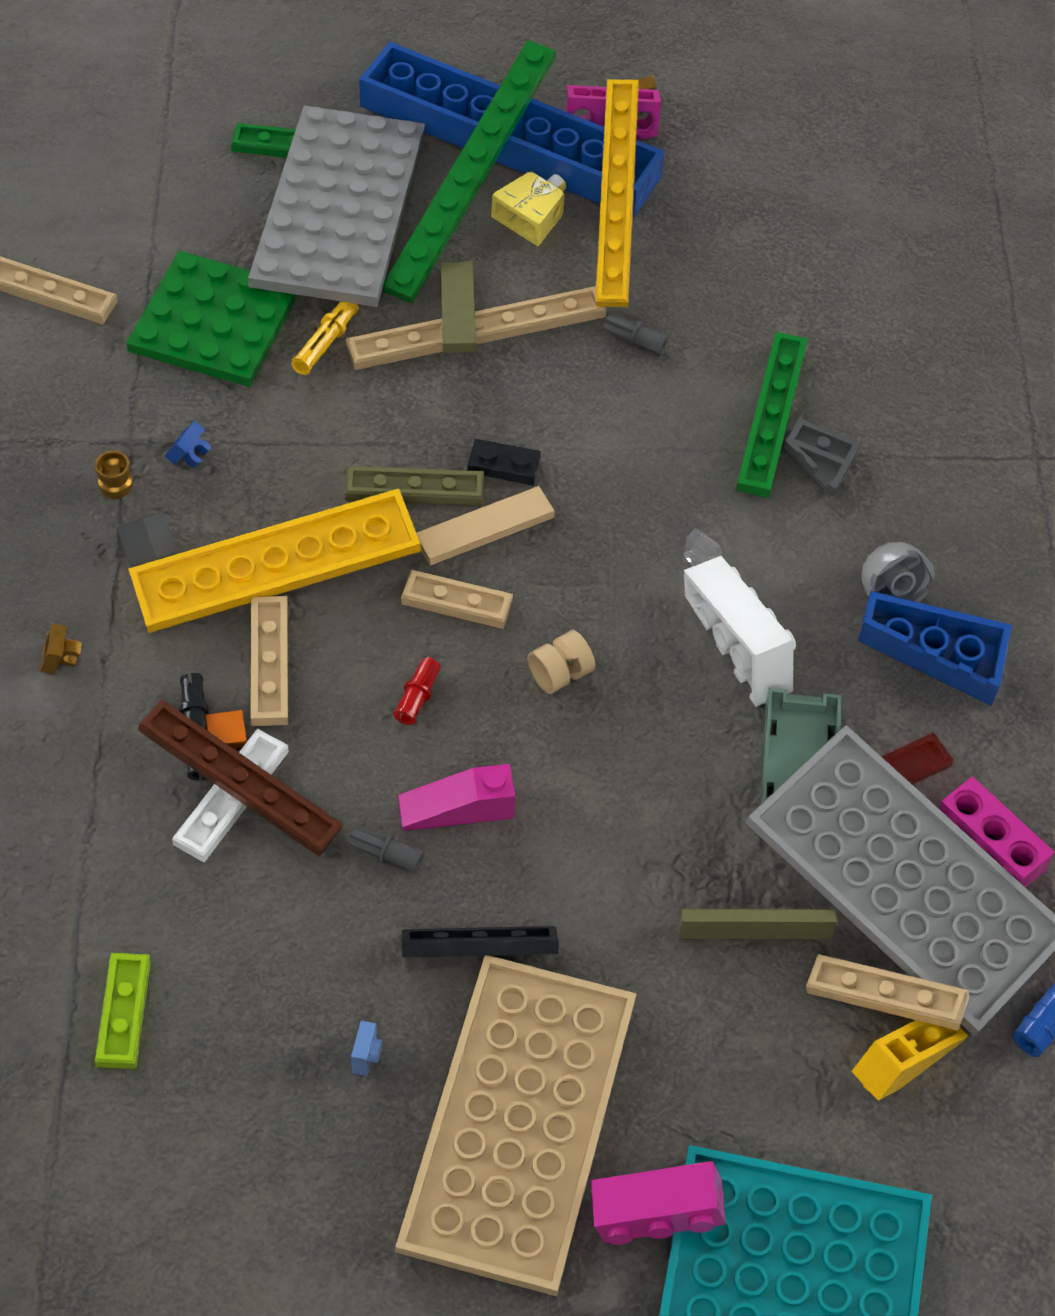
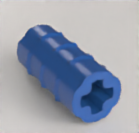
[1012,983,1055,1057]

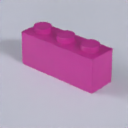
[591,1161,726,1245]

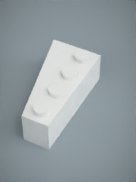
[684,556,796,707]

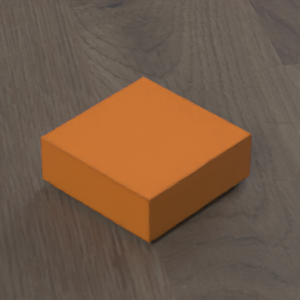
[206,710,247,749]

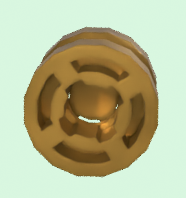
[95,450,133,499]

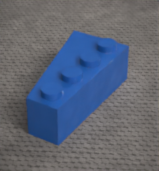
[858,591,1012,706]

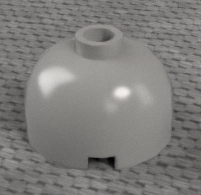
[861,541,935,602]

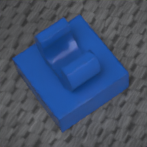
[164,421,211,468]

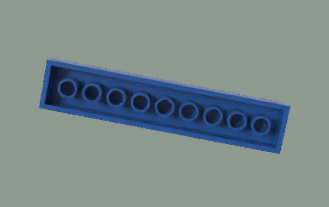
[359,42,664,218]

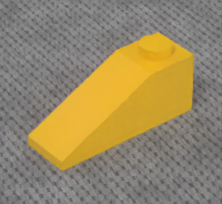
[851,1020,968,1101]

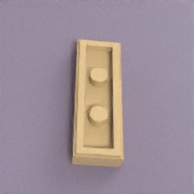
[401,570,513,629]

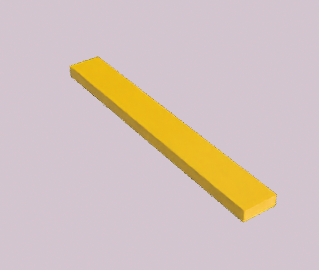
[595,79,639,307]

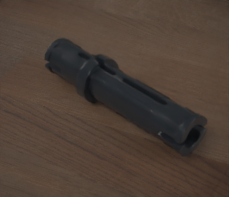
[179,673,209,781]

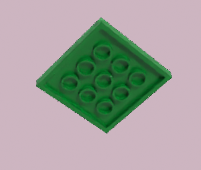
[126,251,298,387]

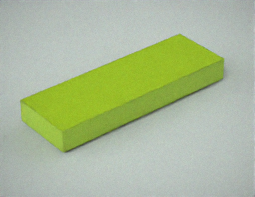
[95,953,151,1069]

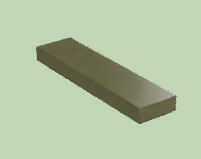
[441,261,477,353]
[345,466,484,506]
[678,909,837,939]

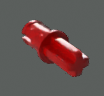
[393,657,441,725]

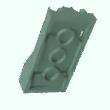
[761,688,841,804]

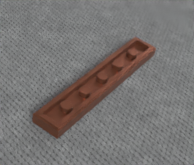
[138,699,343,857]

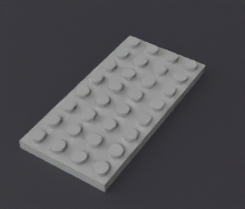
[248,105,425,307]
[745,725,1055,1036]

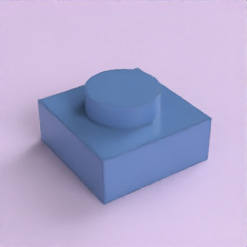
[351,1021,383,1076]

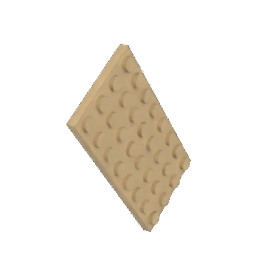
[395,955,636,1297]

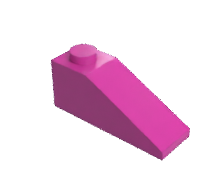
[398,764,515,831]

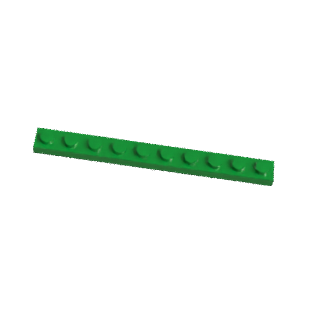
[383,40,556,304]

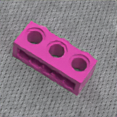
[565,85,661,140]
[939,776,1055,888]

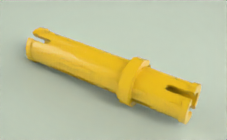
[291,301,359,375]

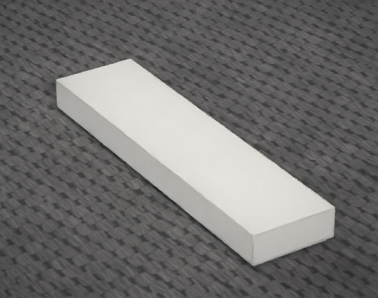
[172,729,289,862]

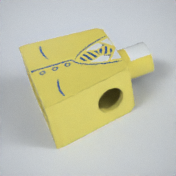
[491,172,566,246]

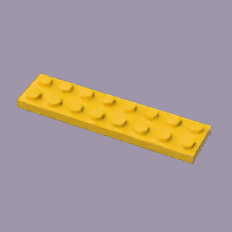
[128,488,421,633]

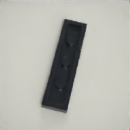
[402,926,559,957]

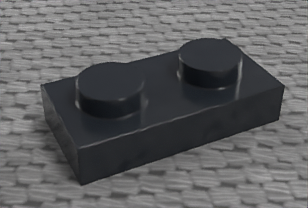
[467,439,541,486]

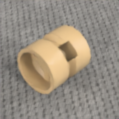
[527,630,596,694]

